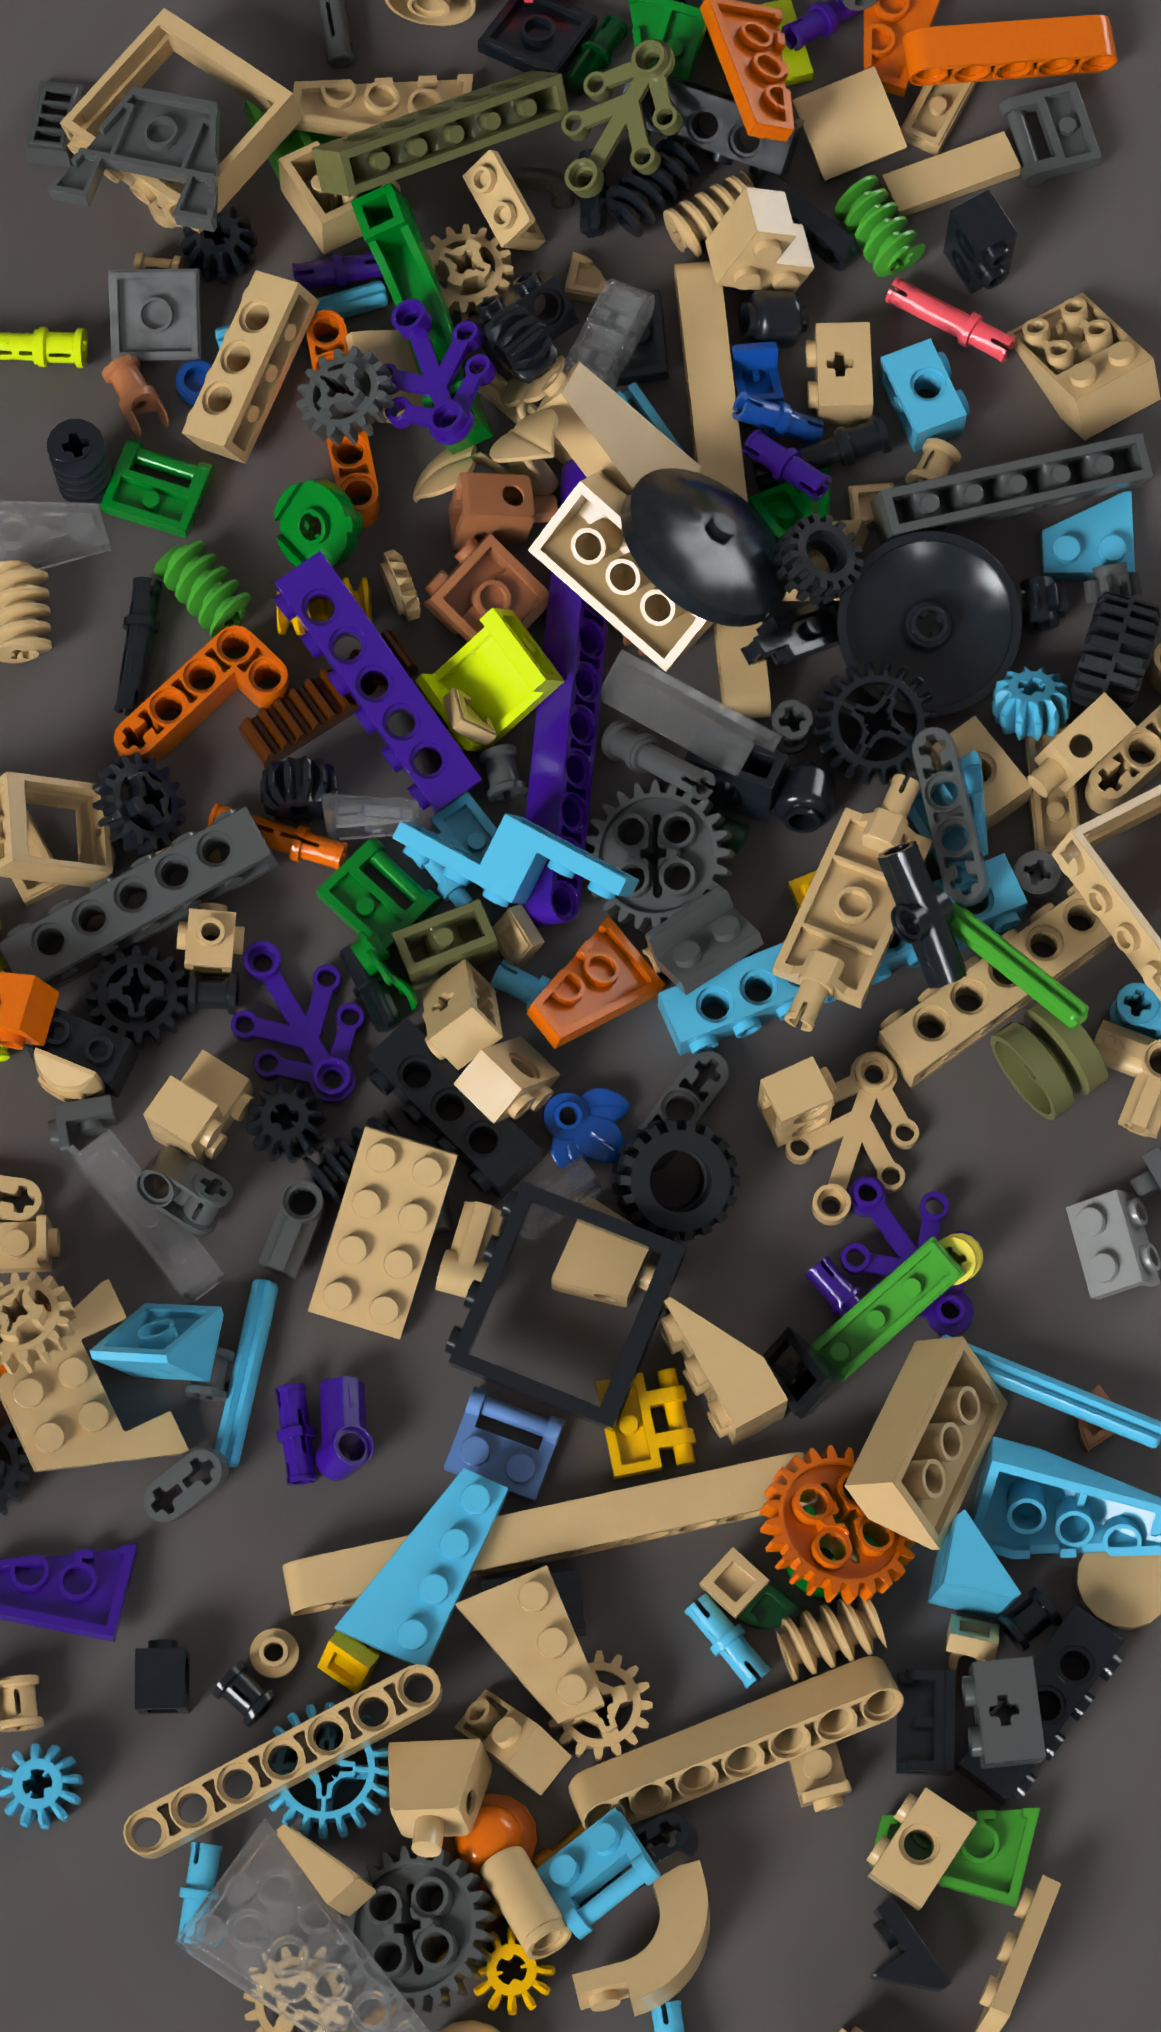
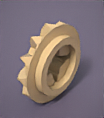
[379,549,421,622]

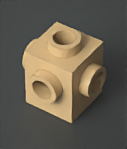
[176,903,245,976]

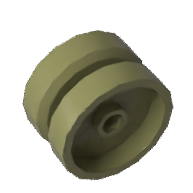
[990,1002,1109,1121]

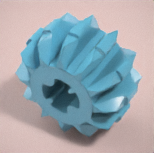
[992,666,1071,742]
[0,1743,84,1830]

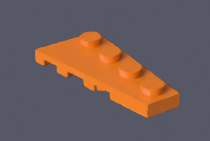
[699,0,795,142]

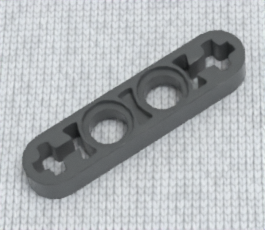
[912,727,989,907]

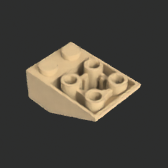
[1007,292,1161,441]
[659,1297,788,1446]

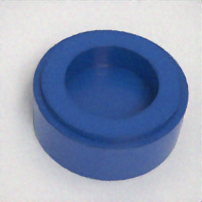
[175,359,213,407]

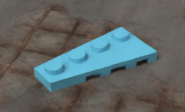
[334,1468,509,1667]

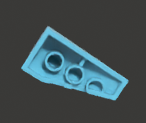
[971,1436,1161,1559]

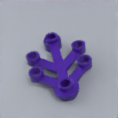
[384,299,496,445]
[231,941,365,1103]
[840,1176,976,1337]

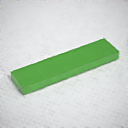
[811,1236,966,1391]

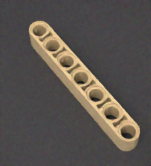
[568,1656,904,1830]
[123,1664,443,1859]

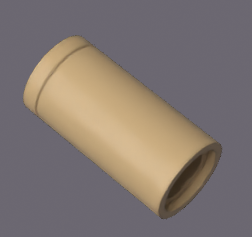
[480,1846,572,1960]

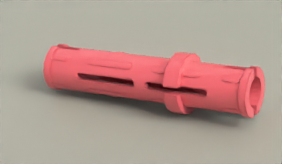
[885,276,1016,363]

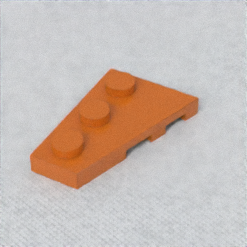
[863,0,942,98]
[526,915,665,1049]

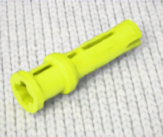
[0,327,88,368]

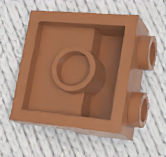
[421,534,549,642]

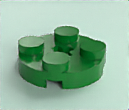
[274,477,363,568]

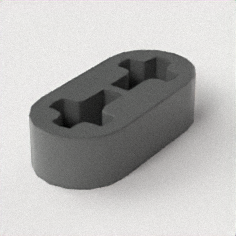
[143,1448,229,1522]

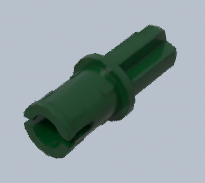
[564,15,629,95]

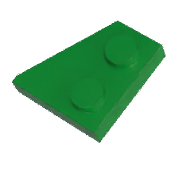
[627,0,707,81]

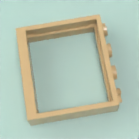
[60,8,304,234]
[1051,784,1161,1002]

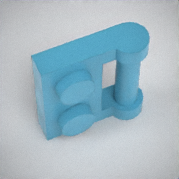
[536,1807,661,1940]

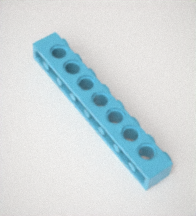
[658,853,1028,1056]

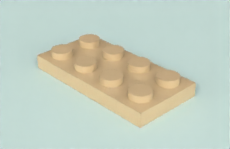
[308,1126,458,1340]

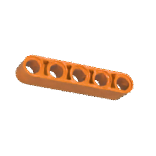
[902,15,1118,86]
[306,310,381,528]

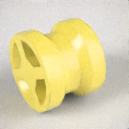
[939,1233,983,1285]

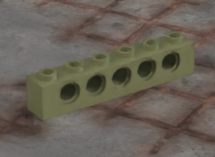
[312,70,569,197]

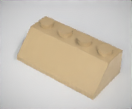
[528,471,713,672]
[844,1336,1008,1550]

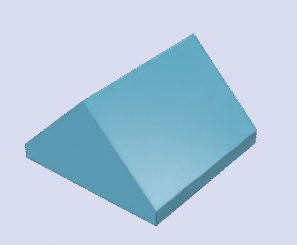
[89,1303,224,1382]
[927,1510,1021,1619]

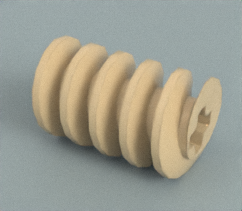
[663,170,755,257]
[0,560,52,664]
[776,1593,887,1681]

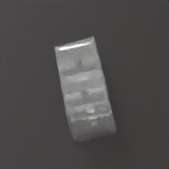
[563,278,655,391]

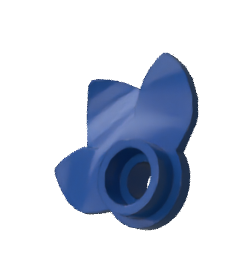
[542,1088,630,1177]

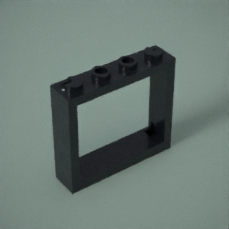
[445,1181,686,1432]

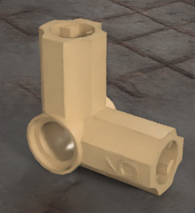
[1094,1020,1161,1139]

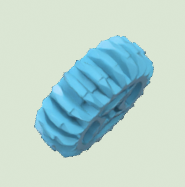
[268,1702,389,1840]

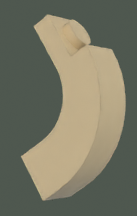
[572,1860,710,2016]

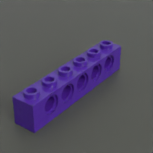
[273,550,482,814]

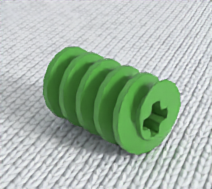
[834,174,926,277]
[154,540,252,639]

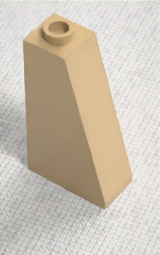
[537,361,701,495]

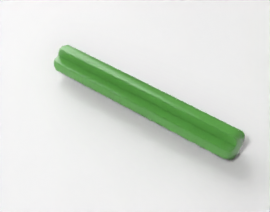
[949,903,1089,1029]

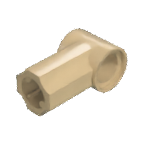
[435,1201,504,1298]

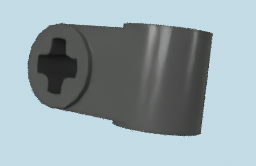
[135,1147,233,1235]

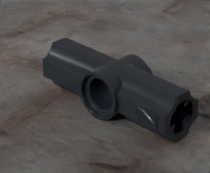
[877,841,968,989]

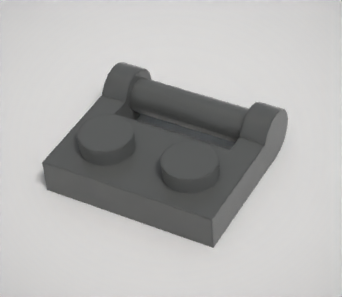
[999,81,1102,187]

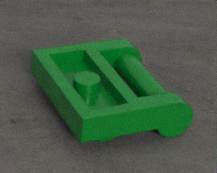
[100,439,215,539]
[316,837,442,952]

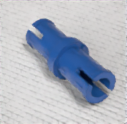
[732,392,824,445]

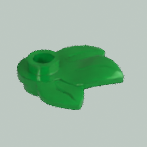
[350,931,418,1011]

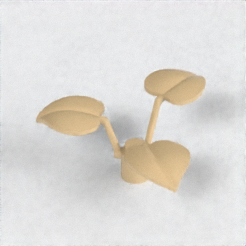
[413,355,566,504]

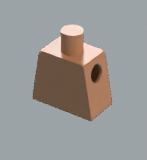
[448,472,558,551]

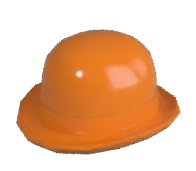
[442,1793,538,1891]

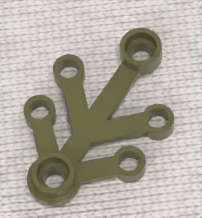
[561,40,683,198]

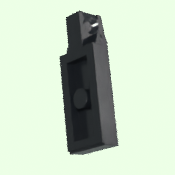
[740,600,839,665]

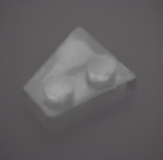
[322,793,421,841]

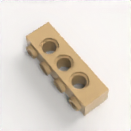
[182,270,320,464]

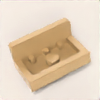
[462,150,546,252]

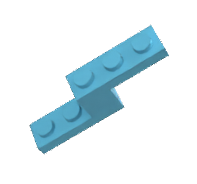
[392,814,639,908]

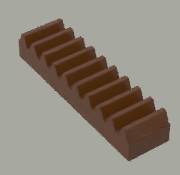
[239,629,419,769]

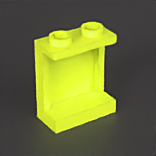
[415,608,565,752]

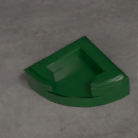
[736,1581,804,1629]

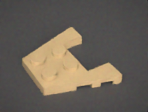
[0,1279,189,1472]

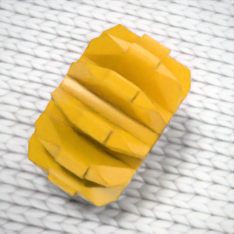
[473,1927,555,2016]

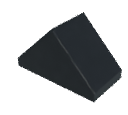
[762,1326,845,1418]

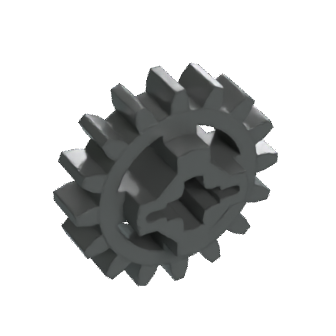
[296,346,396,446]

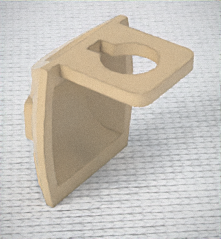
[33,1048,106,1102]

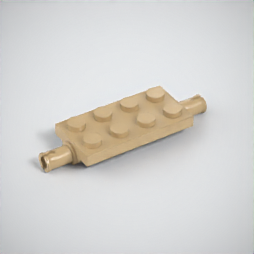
[773,774,933,1032]

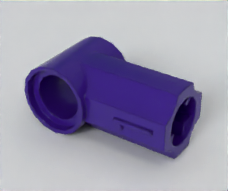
[315,1376,374,1481]

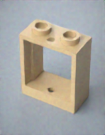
[0,771,115,888]

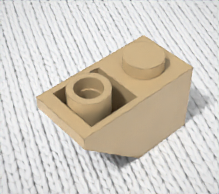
[454,1689,572,1796]

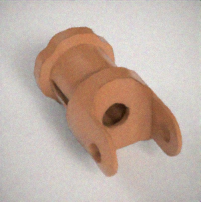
[101,354,169,437]

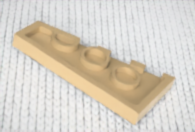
[293,74,473,157]

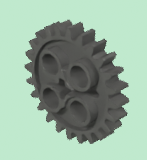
[586,780,735,932]
[336,1846,497,2014]

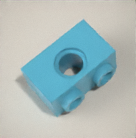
[878,338,970,452]

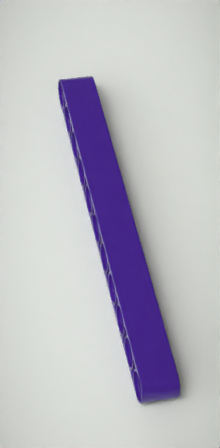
[516,459,608,928]

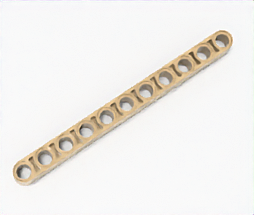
[674,261,771,721]
[282,1452,808,1616]

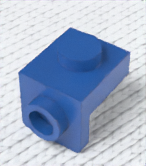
[732,342,784,413]

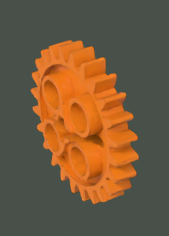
[759,1445,916,1605]

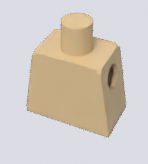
[1027,692,1137,797]
[551,1197,657,1307]
[388,1739,493,1858]

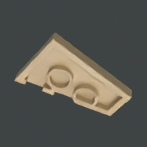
[974,1875,1061,2032]

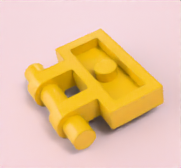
[595,1368,696,1480]

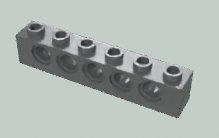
[870,432,1154,545]
[0,806,280,990]

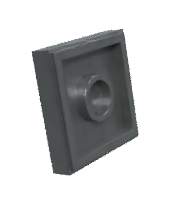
[108,269,202,361]

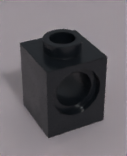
[135,1639,190,1715]

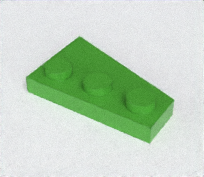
[868,1807,1040,1907]

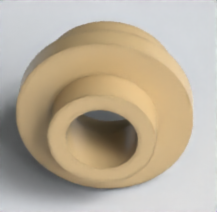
[250,1628,299,1679]

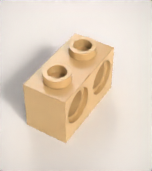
[757,1056,837,1147]

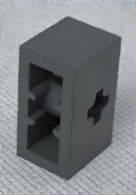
[961,1656,1046,1769]

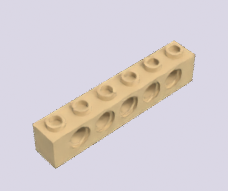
[877,885,1115,1088]

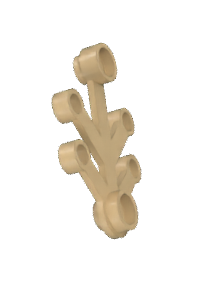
[785,1051,919,1225]

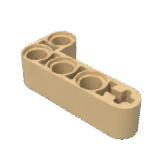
[1084,643,1161,814]

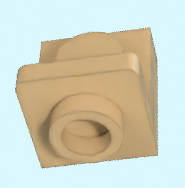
[0,1215,61,1273]
[788,1742,852,1813]

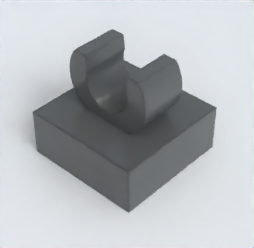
[1130,1146,1161,1200]

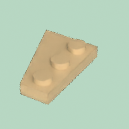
[455,1565,605,1726]

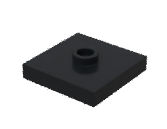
[478,0,598,75]

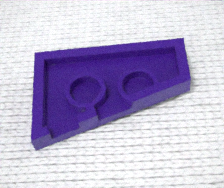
[0,1543,139,1642]

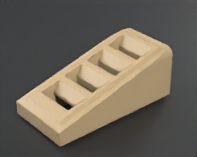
[276,1824,376,1917]

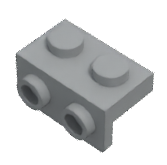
[1066,1189,1161,1300]

